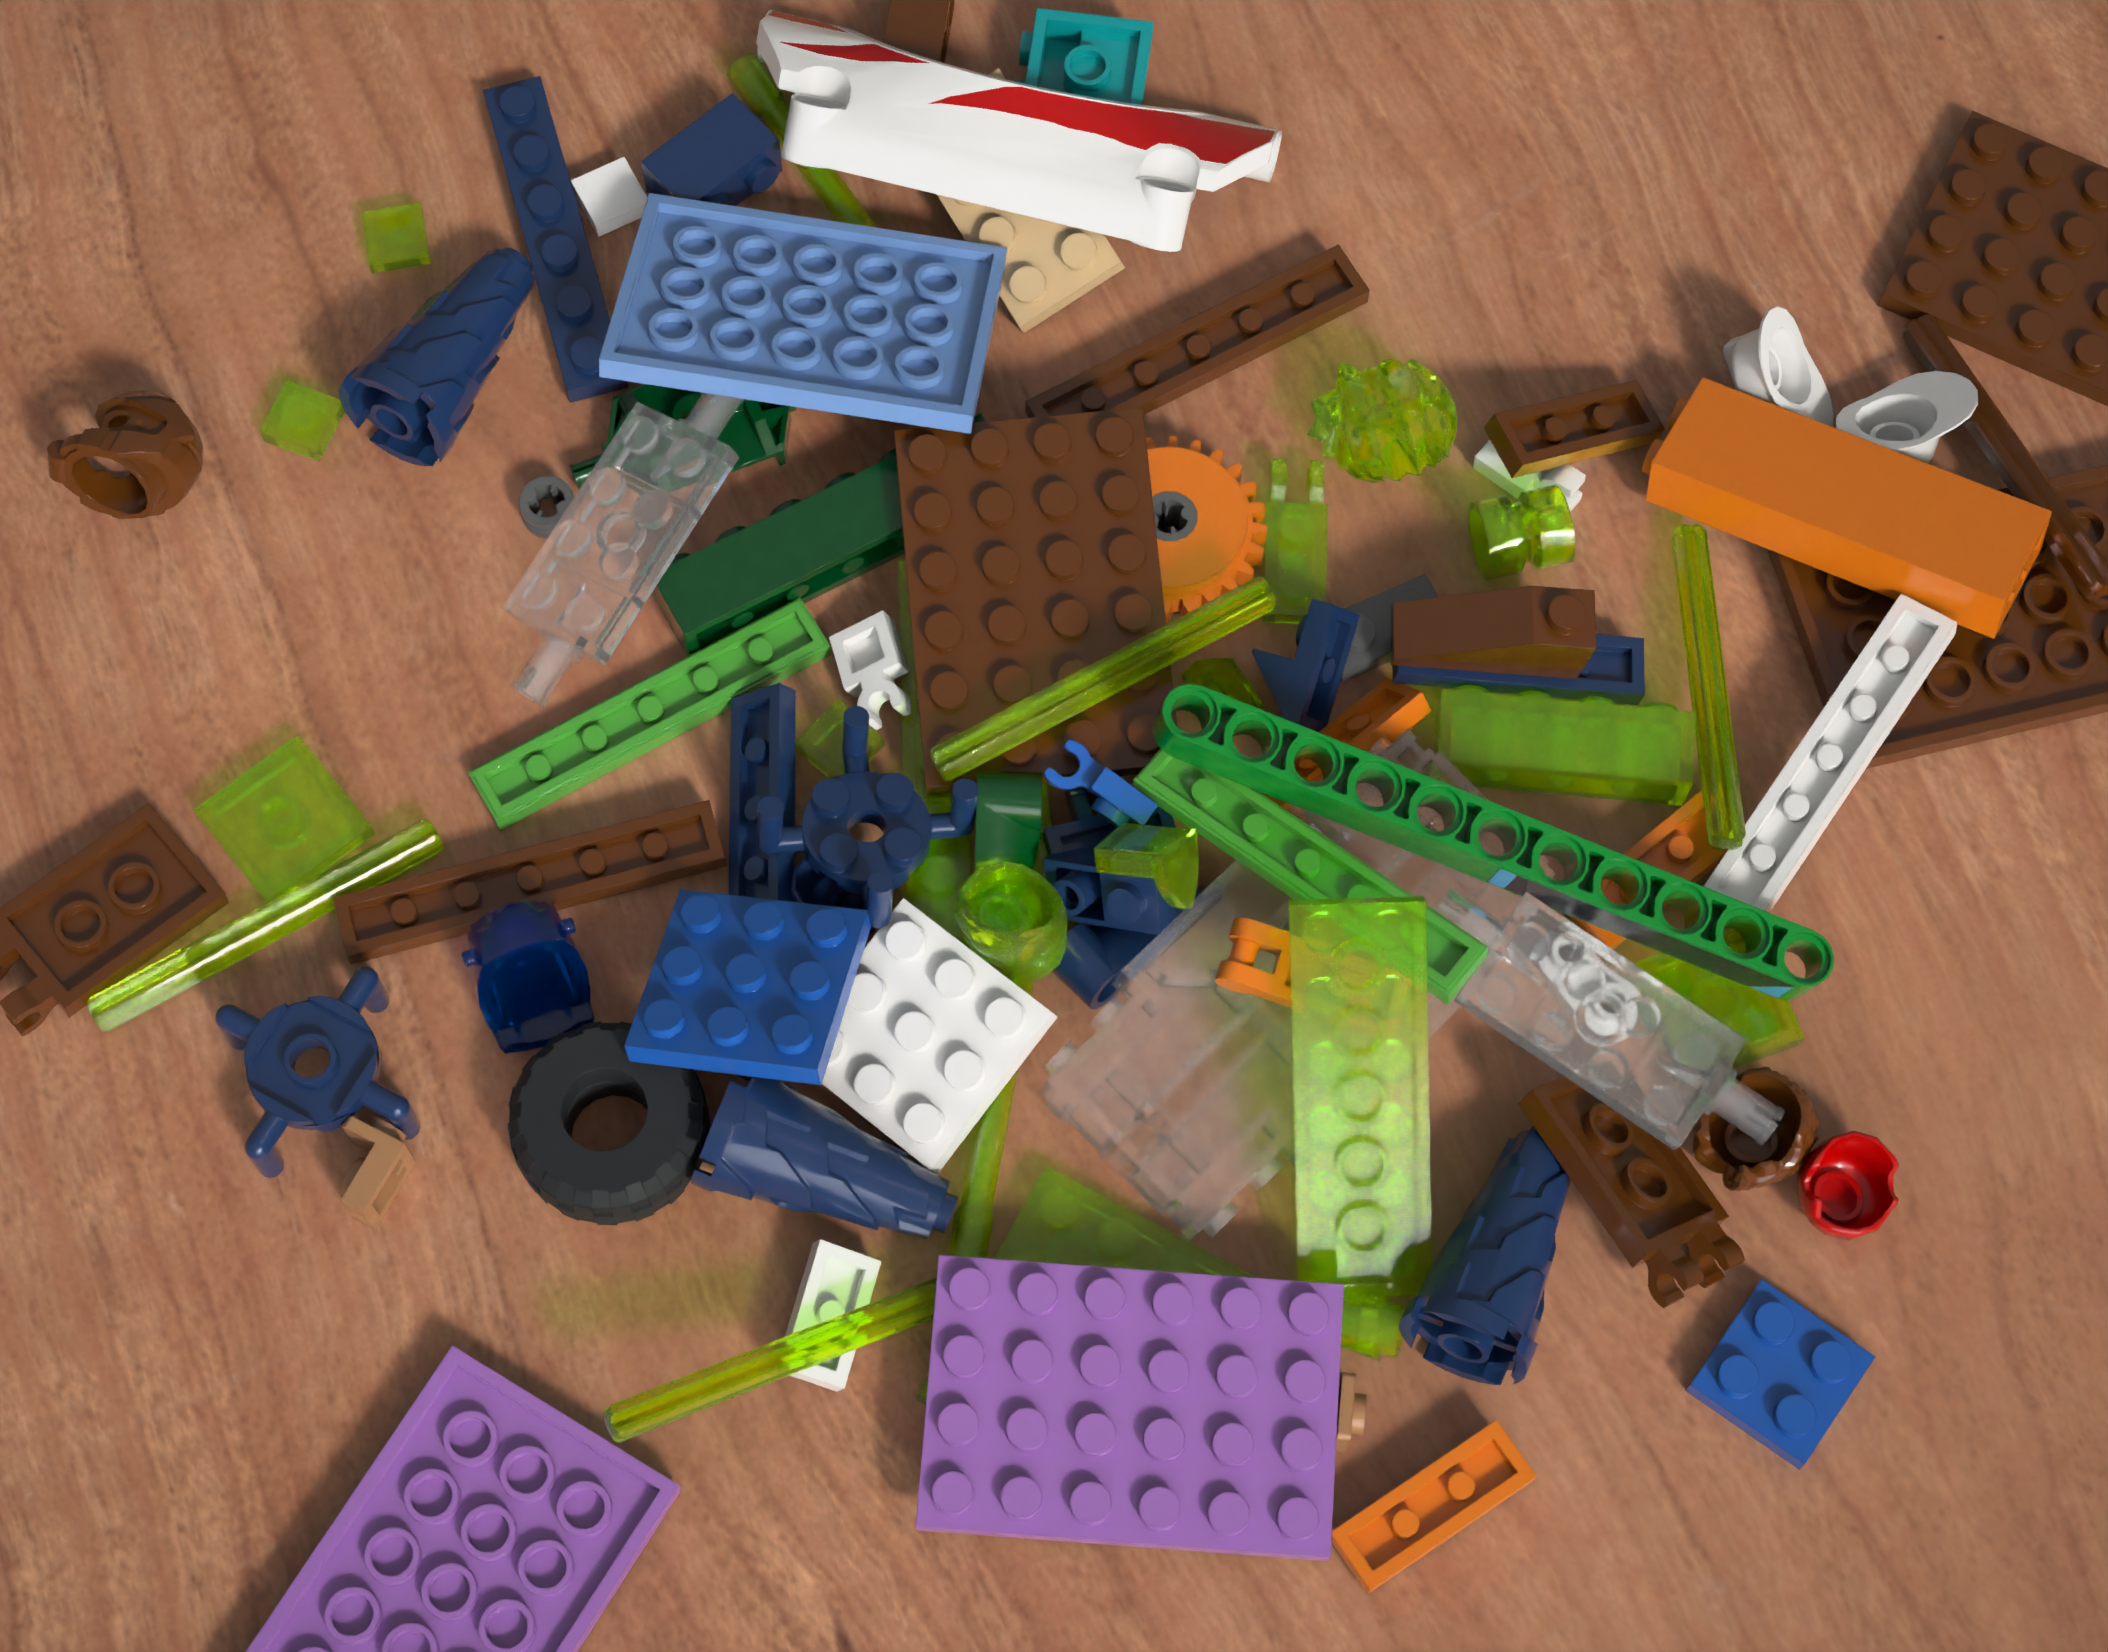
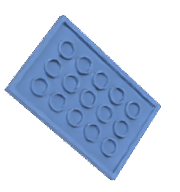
[599,193,1007,434]

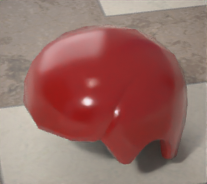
[1797,1131,1899,1240]

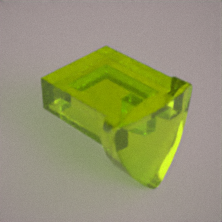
[1094,823,1199,910]

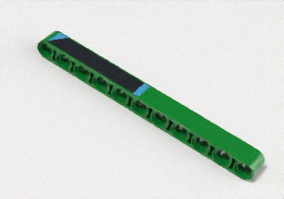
[1152,684,1834,1000]

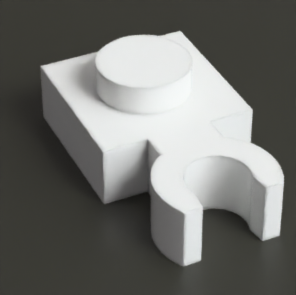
[829,610,911,730]

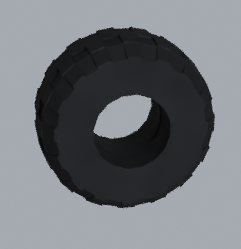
[507,1021,709,1225]

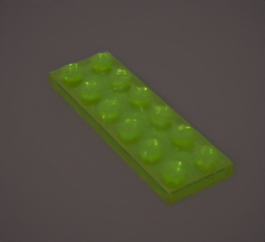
[1288,896,1432,1297]

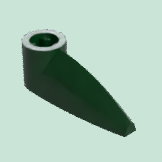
[973,770,1042,954]

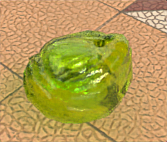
[954,861,1068,981]

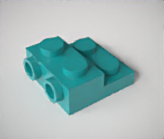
[1015,8,1154,105]

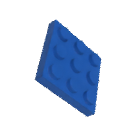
[624,889,871,1085]

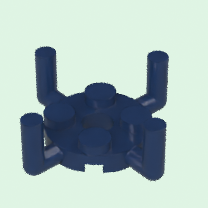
[757,706,978,928]
[215,967,420,1178]

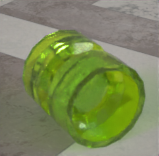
[1468,484,1576,581]

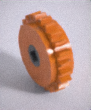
[1146,436,1267,625]

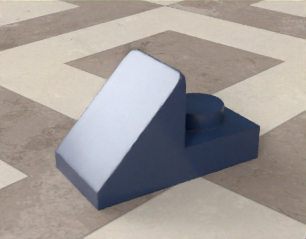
[1252,599,1360,732]

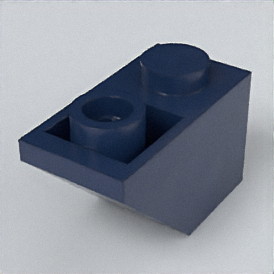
[1043,837,1200,936]

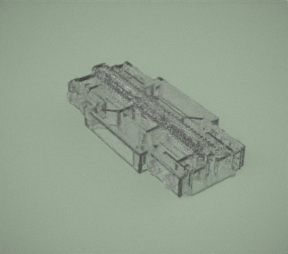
[1040,729,1556,1242]

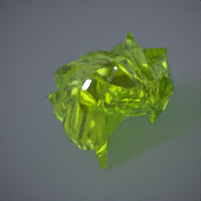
[1307,358,1457,483]

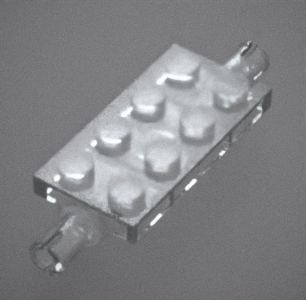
[502,393,745,708]
[1435,886,1785,1151]

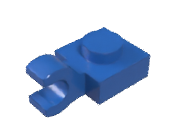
[1043,740,1158,830]

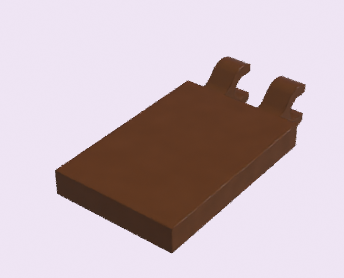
[0,803,229,1036]
[1518,1056,1745,1308]

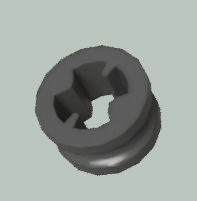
[519,476,578,539]

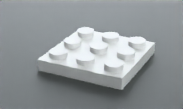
[822,898,1058,1174]

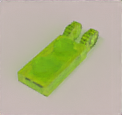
[1262,459,1328,624]

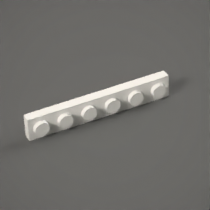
[1704,594,1957,913]

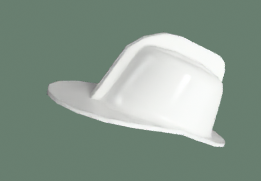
[1723,306,1834,427]
[1836,371,1978,463]

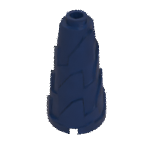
[339,248,534,466]
[691,1075,958,1239]
[1399,1126,1571,1385]

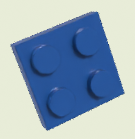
[1686,1279,1876,1470]

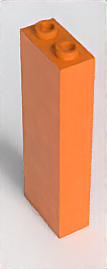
[1642,377,2052,639]

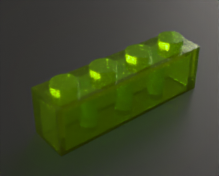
[1431,685,1696,806]

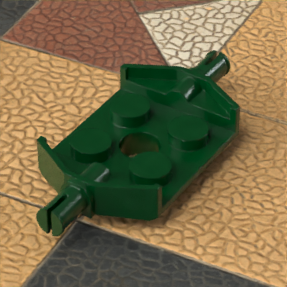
[569,384,796,511]

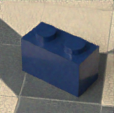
[641,93,783,206]

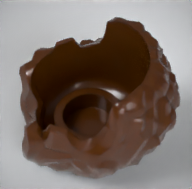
[1693,1067,1820,1191]

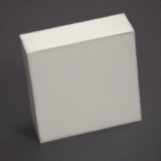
[571,157,648,237]

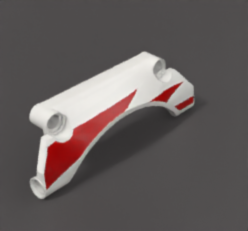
[756,10,1282,252]

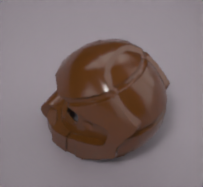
[47,390,203,519]

